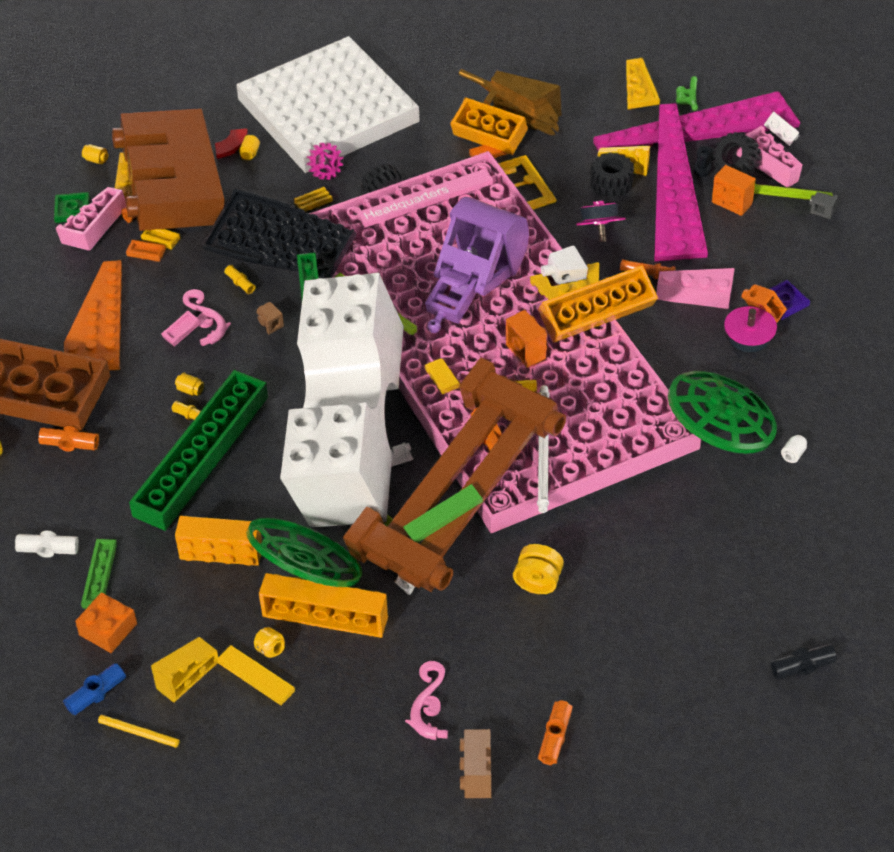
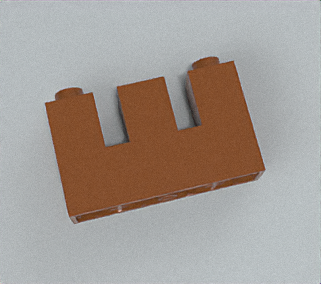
[112,109,224,231]

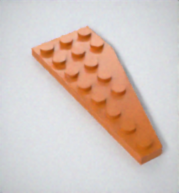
[64,260,122,371]

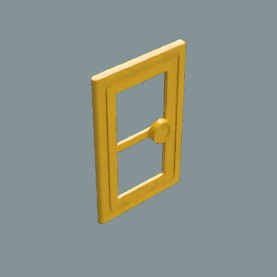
[498,155,557,209]

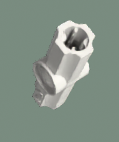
[15,531,79,558]

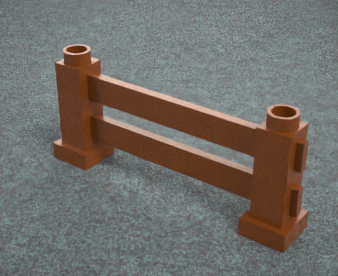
[343,357,566,592]

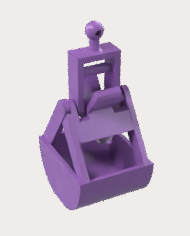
[425,196,529,333]

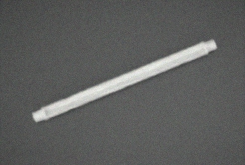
[537,385,550,513]

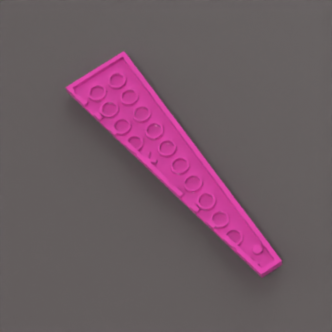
[593,91,800,151]
[654,103,708,261]

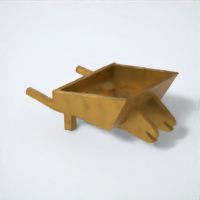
[459,69,562,135]

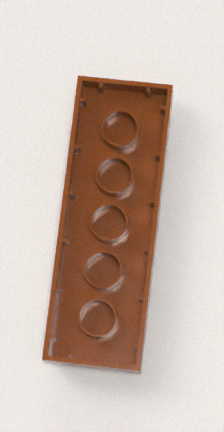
[0,339,111,431]

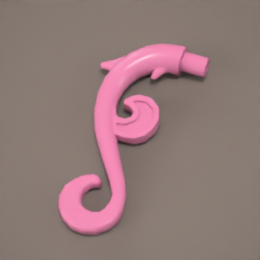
[183,289,231,346]
[405,661,448,740]

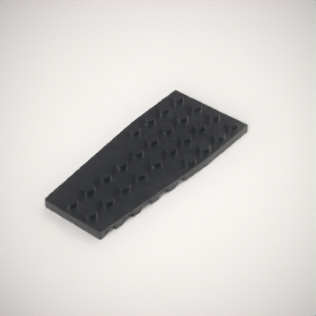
[201,188,357,278]

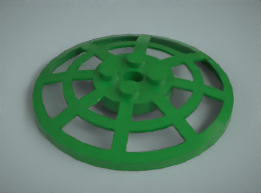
[668,371,777,454]
[246,518,362,587]

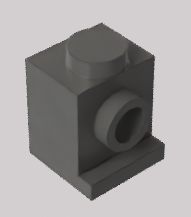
[809,191,838,219]

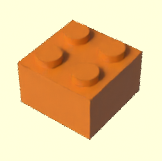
[712,165,756,216]
[506,310,547,368]
[75,592,137,653]

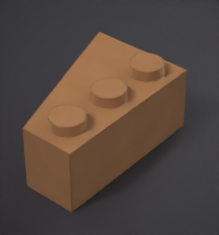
[460,729,491,798]

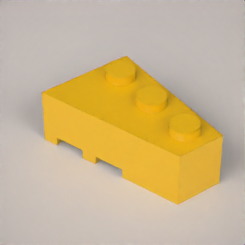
[151,637,218,702]

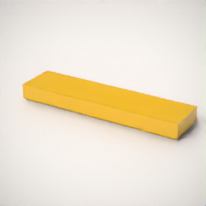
[217,645,295,705]

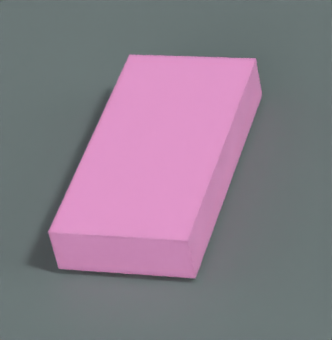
[162,311,201,347]

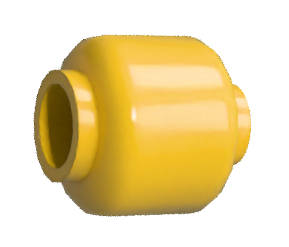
[254,627,285,658]

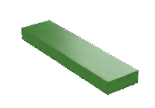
[403,484,483,543]
[81,539,117,608]

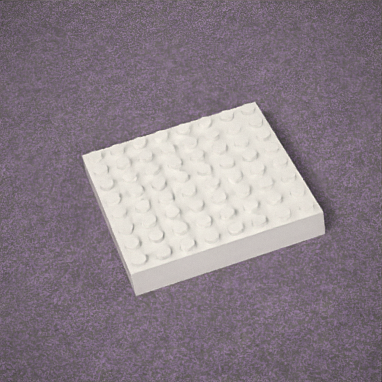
[236,36,419,173]

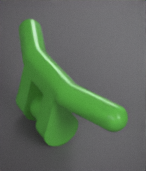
[676,76,698,111]

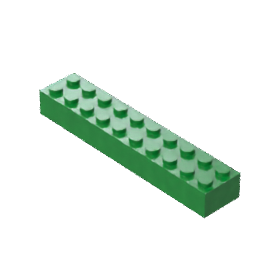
[129,370,268,531]

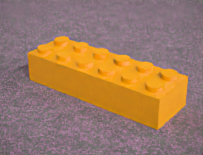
[538,265,658,343]
[259,573,388,638]

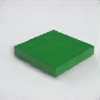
[54,192,90,223]

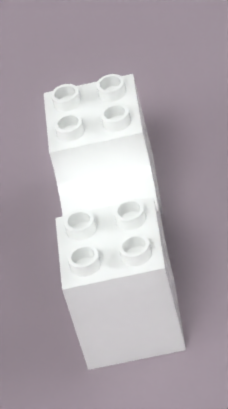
[280,273,404,528]

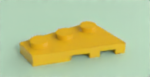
[598,146,650,176]

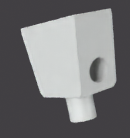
[541,246,588,284]

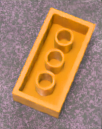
[450,98,528,155]
[175,516,262,566]

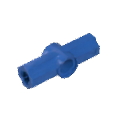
[63,663,126,715]

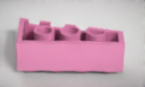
[736,126,802,188]
[56,187,126,251]
[657,268,734,309]

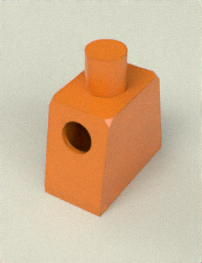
[742,284,787,324]

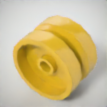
[513,544,564,594]

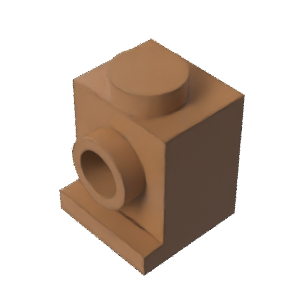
[257,302,284,334]

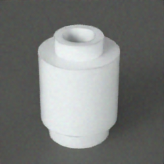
[781,435,807,463]

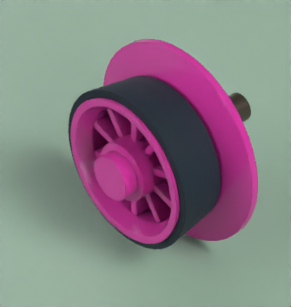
[576,201,625,242]
[724,306,777,352]

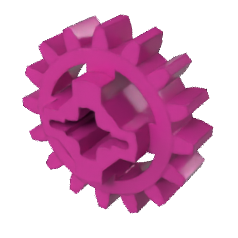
[306,142,343,180]

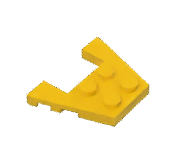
[530,262,599,299]

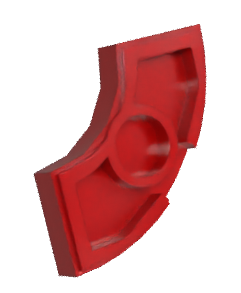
[215,128,248,159]

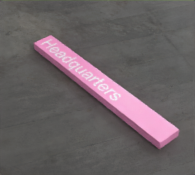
[357,169,493,228]

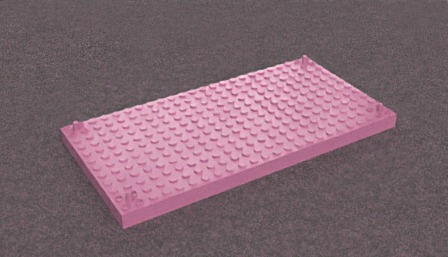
[310,151,701,533]

